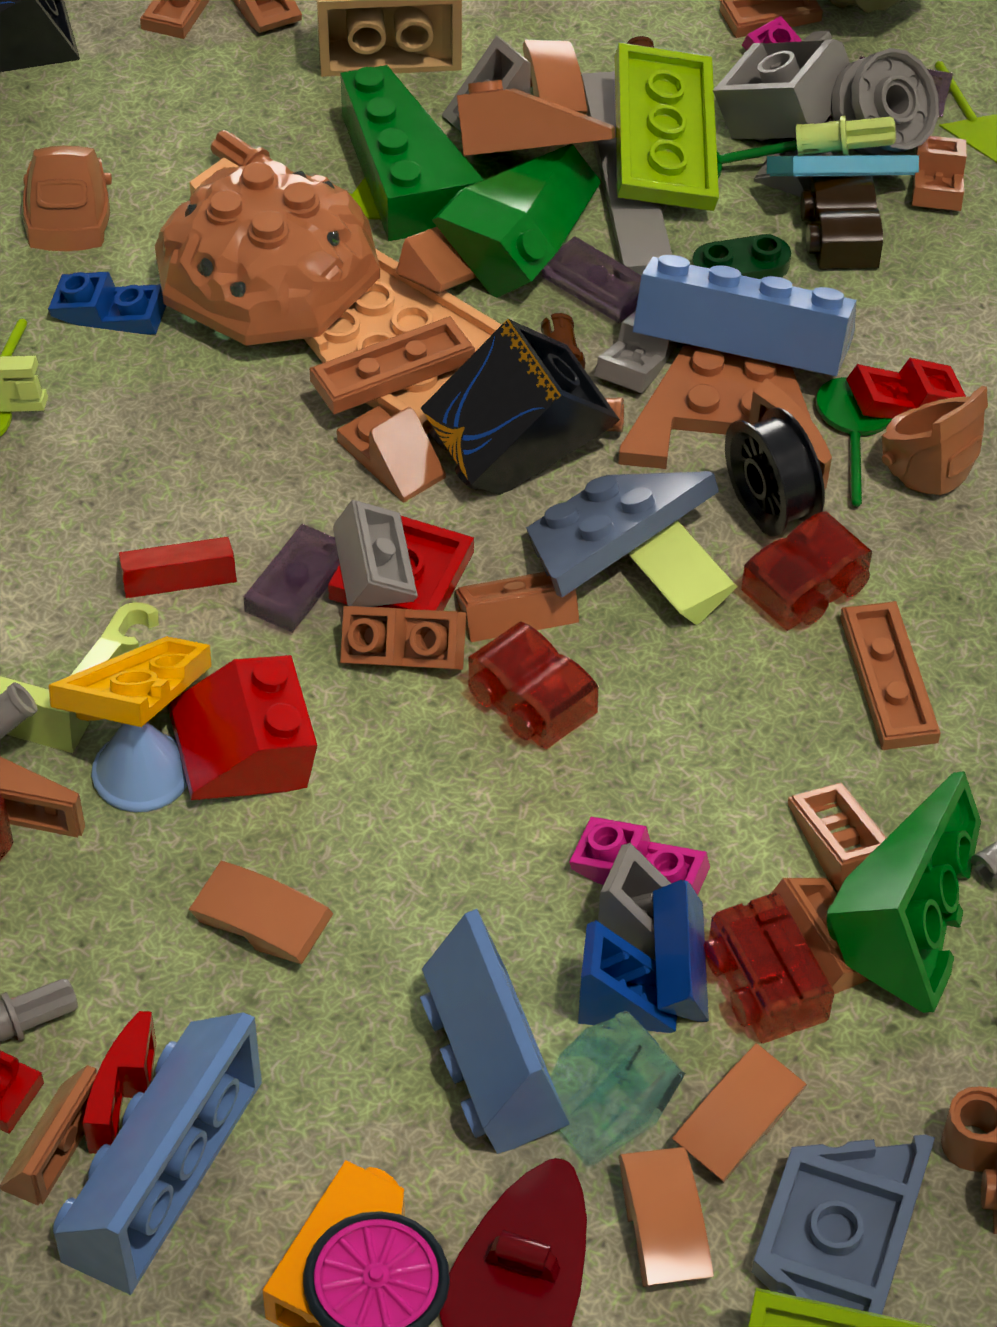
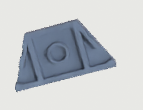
[526,471,719,597]
[751,1134,935,1315]

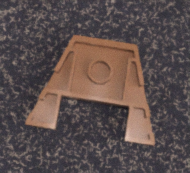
[618,345,811,469]

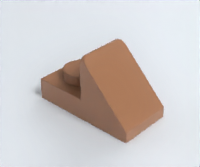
[337,405,446,503]

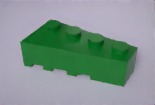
[340,65,484,241]

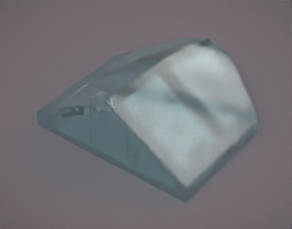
[551,1011,686,1166]

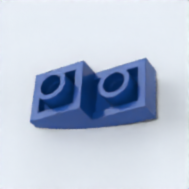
[48,272,167,335]

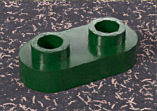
[692,234,791,279]

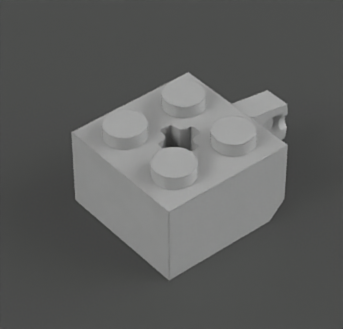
[713,31,850,141]

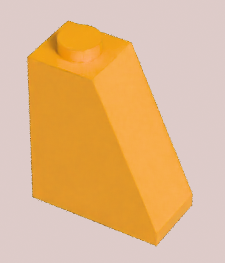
[262,1160,405,1327]

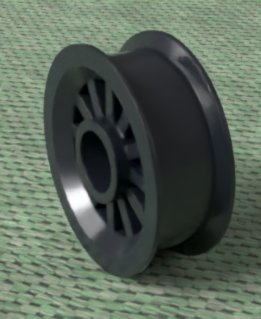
[725,407,825,536]

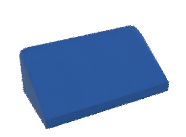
[653,880,709,1022]

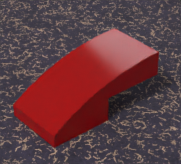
[846,358,966,419]
[83,1011,157,1154]

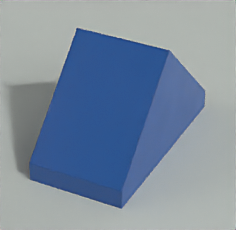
[578,920,677,1033]

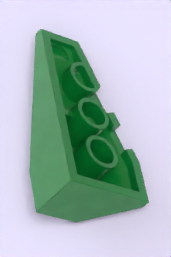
[432,144,601,298]
[826,771,981,1013]

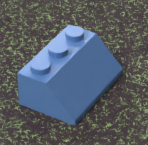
[420,909,570,1154]

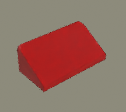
[119,536,237,598]

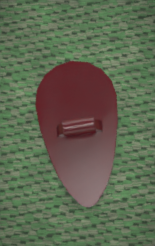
[439,1158,587,1327]

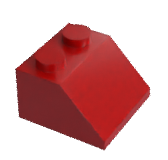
[168,655,318,800]

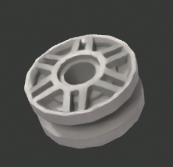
[832,48,939,155]

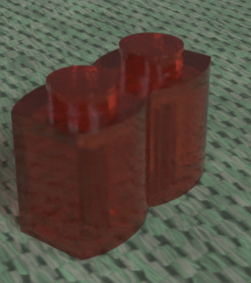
[741,511,872,631]
[468,622,599,749]

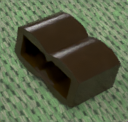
[800,176,883,269]

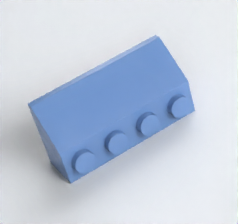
[633,255,857,377]
[53,1012,262,1295]

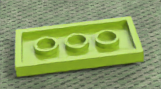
[614,43,719,211]

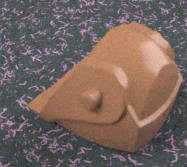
[23,145,112,251]
[882,386,988,495]

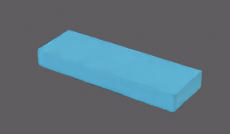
[767,155,919,176]

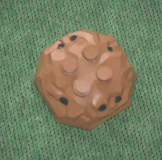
[155,161,380,346]

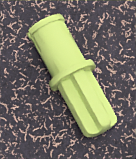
[796,116,896,156]

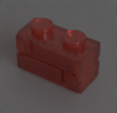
[704,892,835,1044]

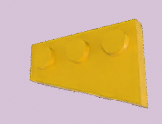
[49,636,211,727]

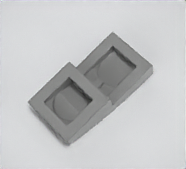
[594,311,679,393]

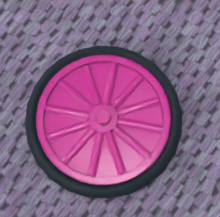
[303,1211,450,1327]

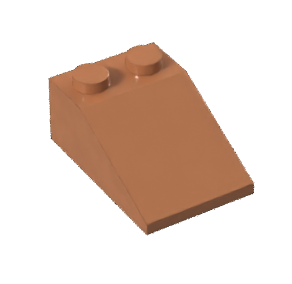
[457,80,616,156]

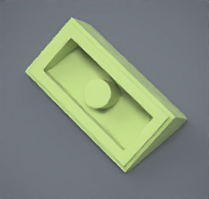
[628,520,738,625]

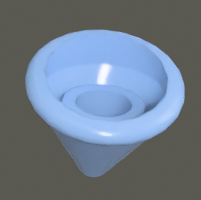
[91,722,187,812]

